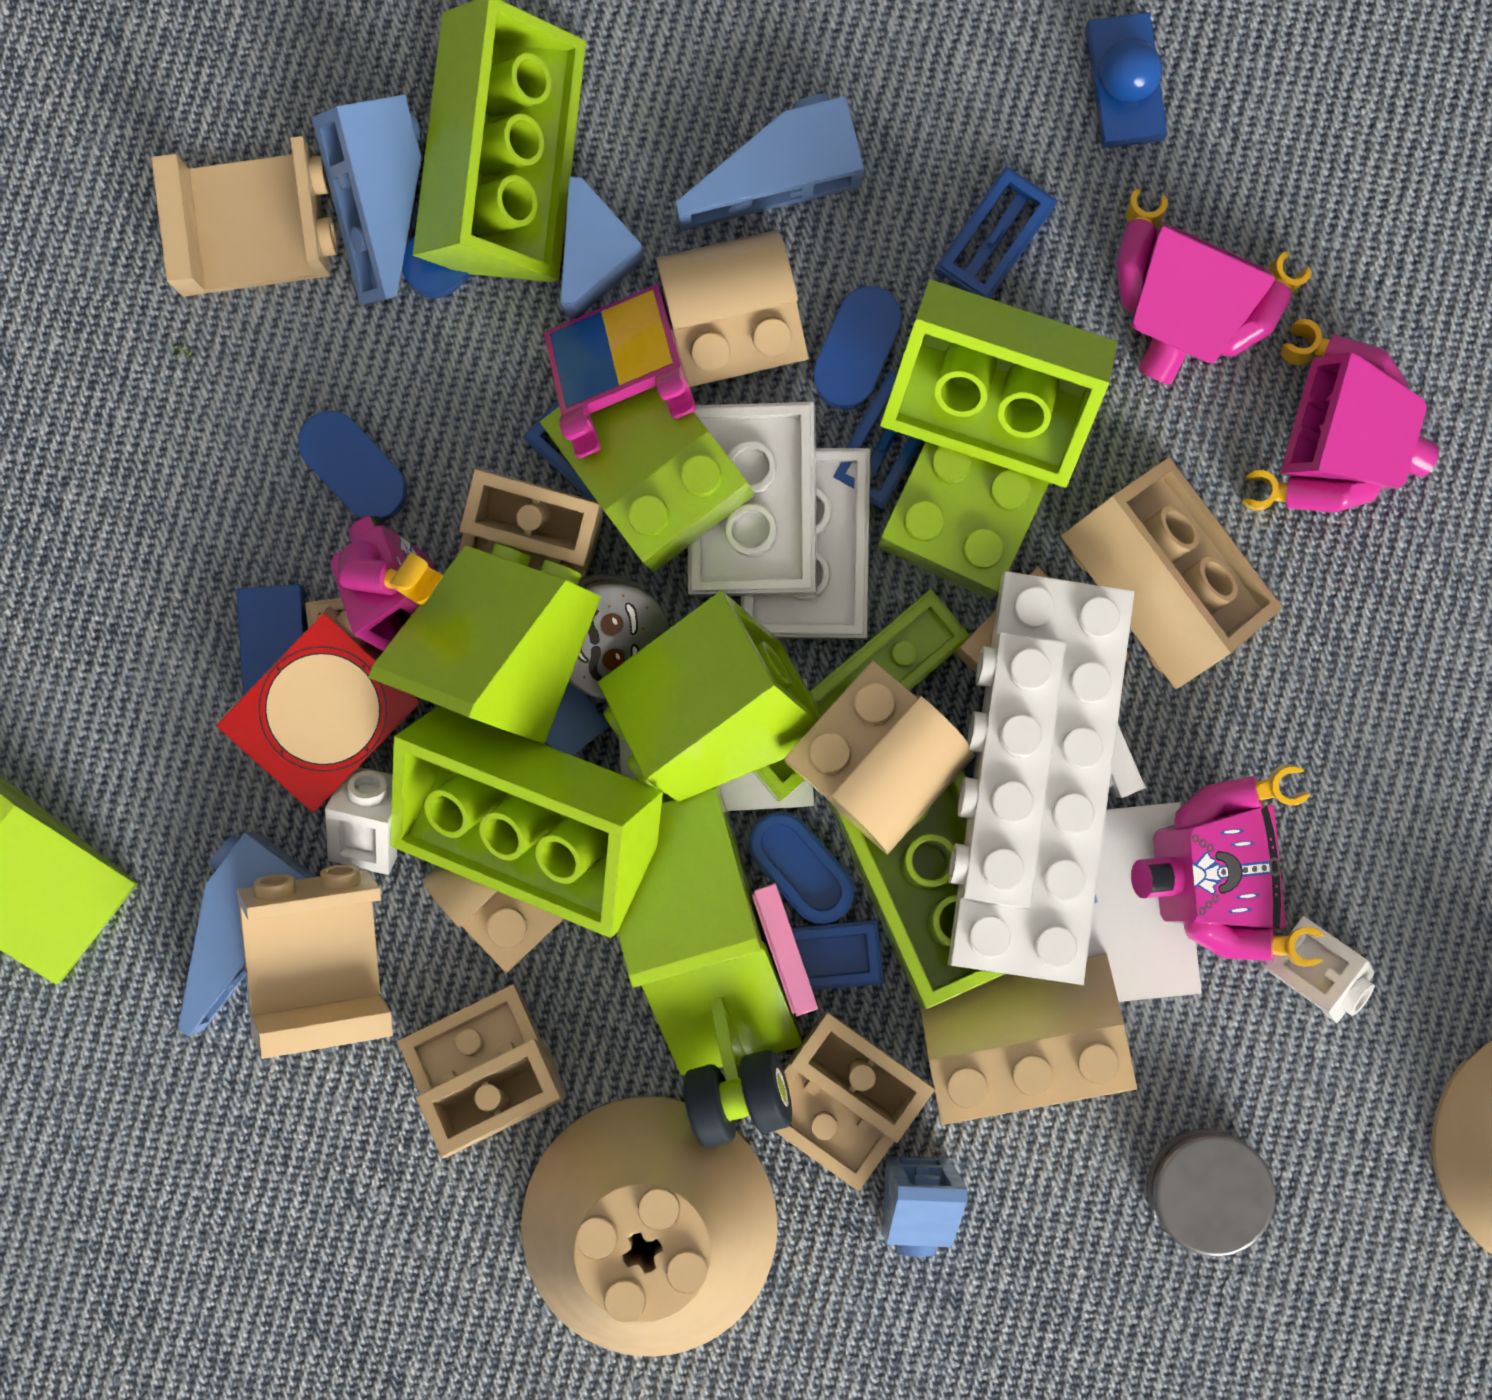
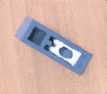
[312,94,421,306]
[676,94,864,231]
[178,832,318,1036]
[882,1156,967,1257]

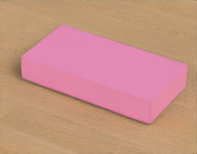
[752,882,818,1016]

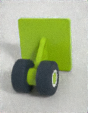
[642,941,802,1147]

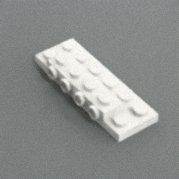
[948,571,1135,985]

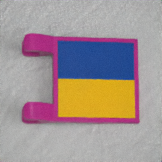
[544,284,697,459]

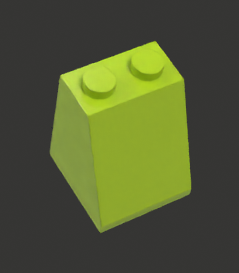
[368,543,601,744]
[598,590,823,802]
[617,786,761,988]

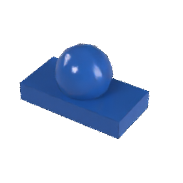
[1085,12,1167,149]

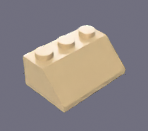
[1061,457,1283,690]
[921,953,1137,1125]

